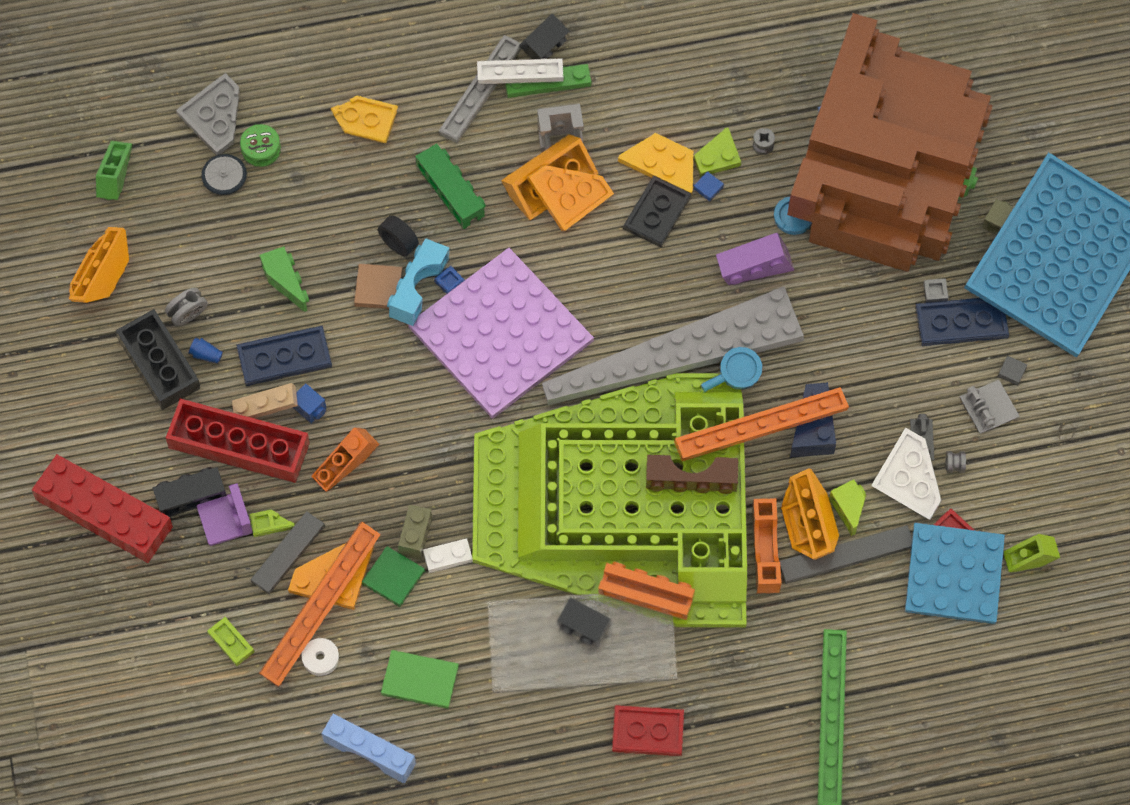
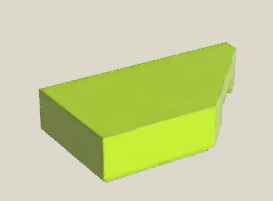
[249,509,294,537]

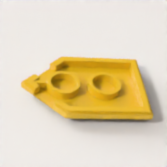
[331,96,398,143]

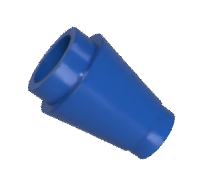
[188,338,223,364]

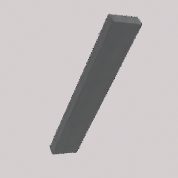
[779,525,912,584]

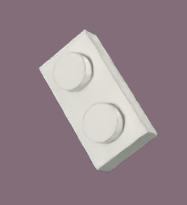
[423,538,473,573]

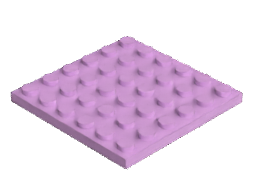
[408,248,594,419]

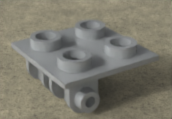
[960,380,1020,434]

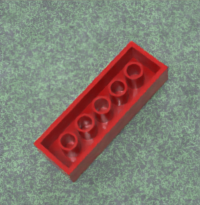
[166,398,310,483]
[32,454,173,563]

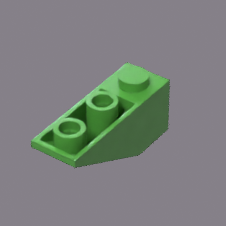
[259,247,309,312]

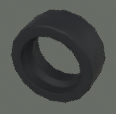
[378,215,419,256]

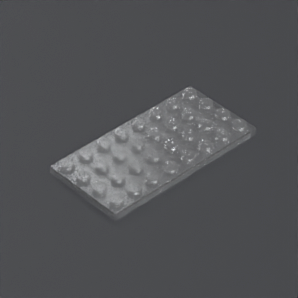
[487,594,678,693]

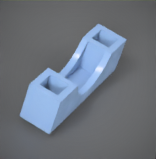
[322,714,416,784]

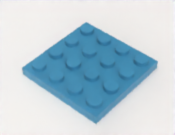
[905,523,1005,624]

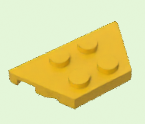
[618,133,693,193]

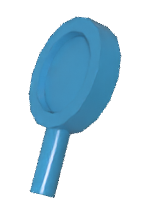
[774,197,812,235]
[701,347,762,392]

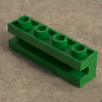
[415,143,486,229]

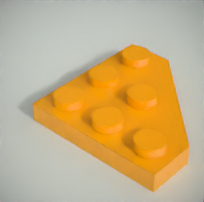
[527,165,614,231]
[288,542,374,610]

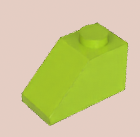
[829,479,866,536]
[1003,534,1060,573]

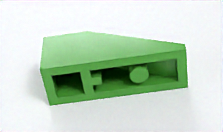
[96,141,132,200]

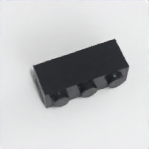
[152,467,226,517]

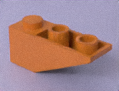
[311,427,379,492]

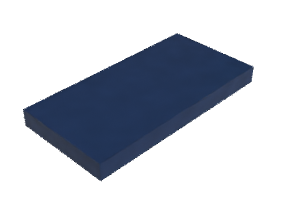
[915,298,1009,346]
[236,325,332,387]

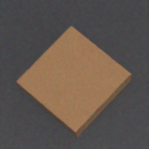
[354,264,403,309]

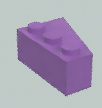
[716,233,795,285]

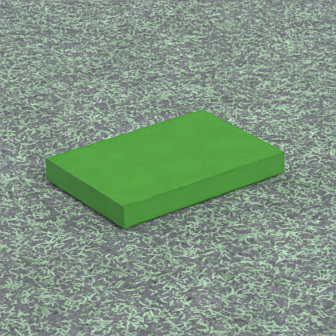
[381,650,459,709]

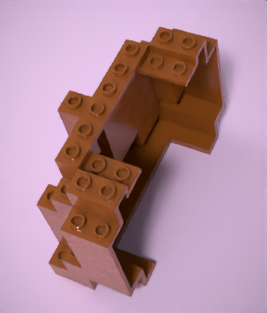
[787,13,993,272]

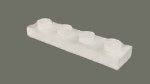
[477,59,563,84]

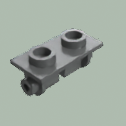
[910,414,934,461]

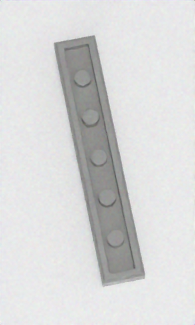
[439,35,521,143]

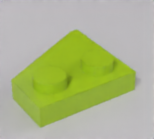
[694,127,741,177]

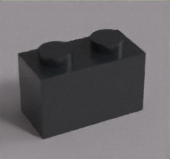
[519,13,570,60]
[557,597,611,647]

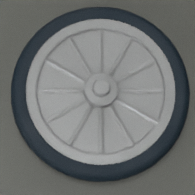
[201,154,247,195]

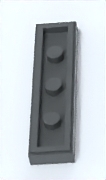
[251,511,325,594]

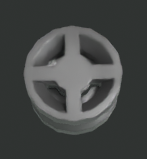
[753,128,775,155]
[945,451,966,473]

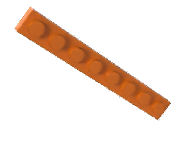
[674,387,849,462]
[259,522,381,686]

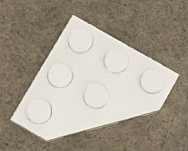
[871,428,942,520]

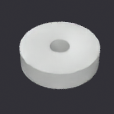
[302,638,339,676]

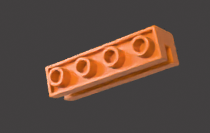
[598,562,695,620]

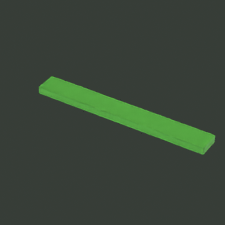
[817,629,847,805]

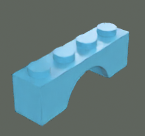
[387,238,449,326]

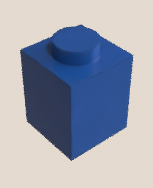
[293,384,326,423]

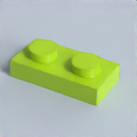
[207,617,254,666]

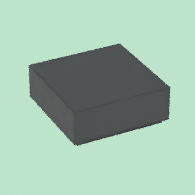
[998,356,1028,385]

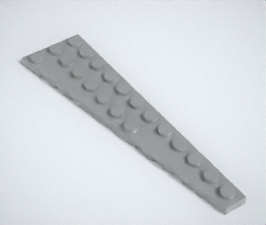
[542,287,804,405]

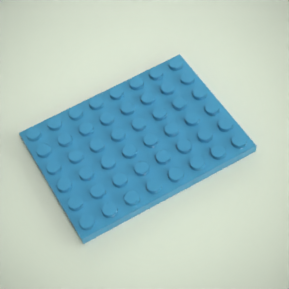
[964,153,1130,358]

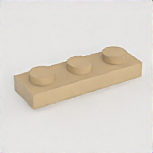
[232,383,298,419]

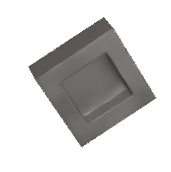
[923,278,948,303]

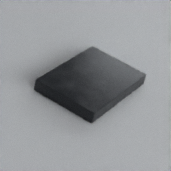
[623,175,692,247]

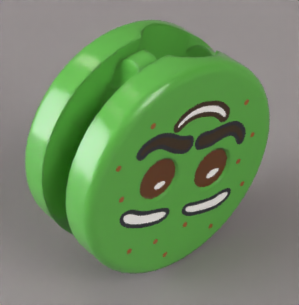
[240,124,281,167]

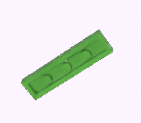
[505,64,591,98]

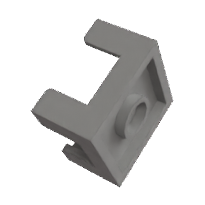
[537,104,584,152]

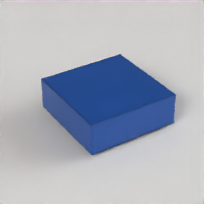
[693,171,724,202]
[434,266,465,294]

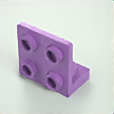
[197,483,253,546]

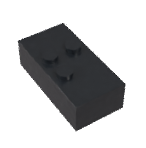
[116,309,201,410]

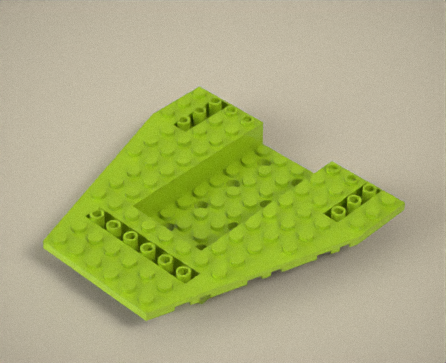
[472,373,747,627]

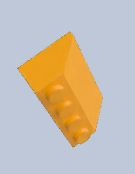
[501,134,599,220]

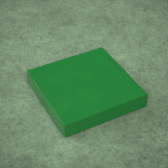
[362,546,425,607]

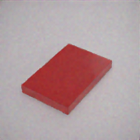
[612,705,684,756]

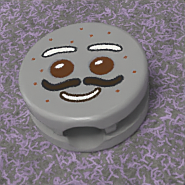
[165,288,208,326]

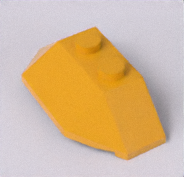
[69,227,129,303]
[781,468,839,560]

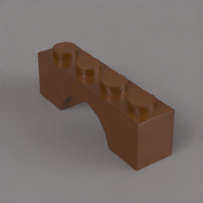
[646,454,738,494]

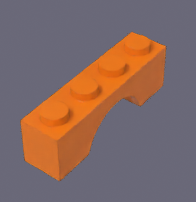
[752,498,781,594]

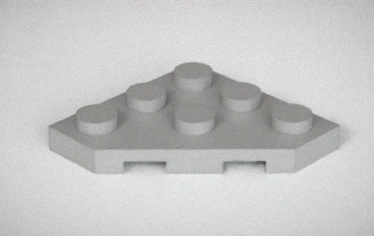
[176,73,240,155]

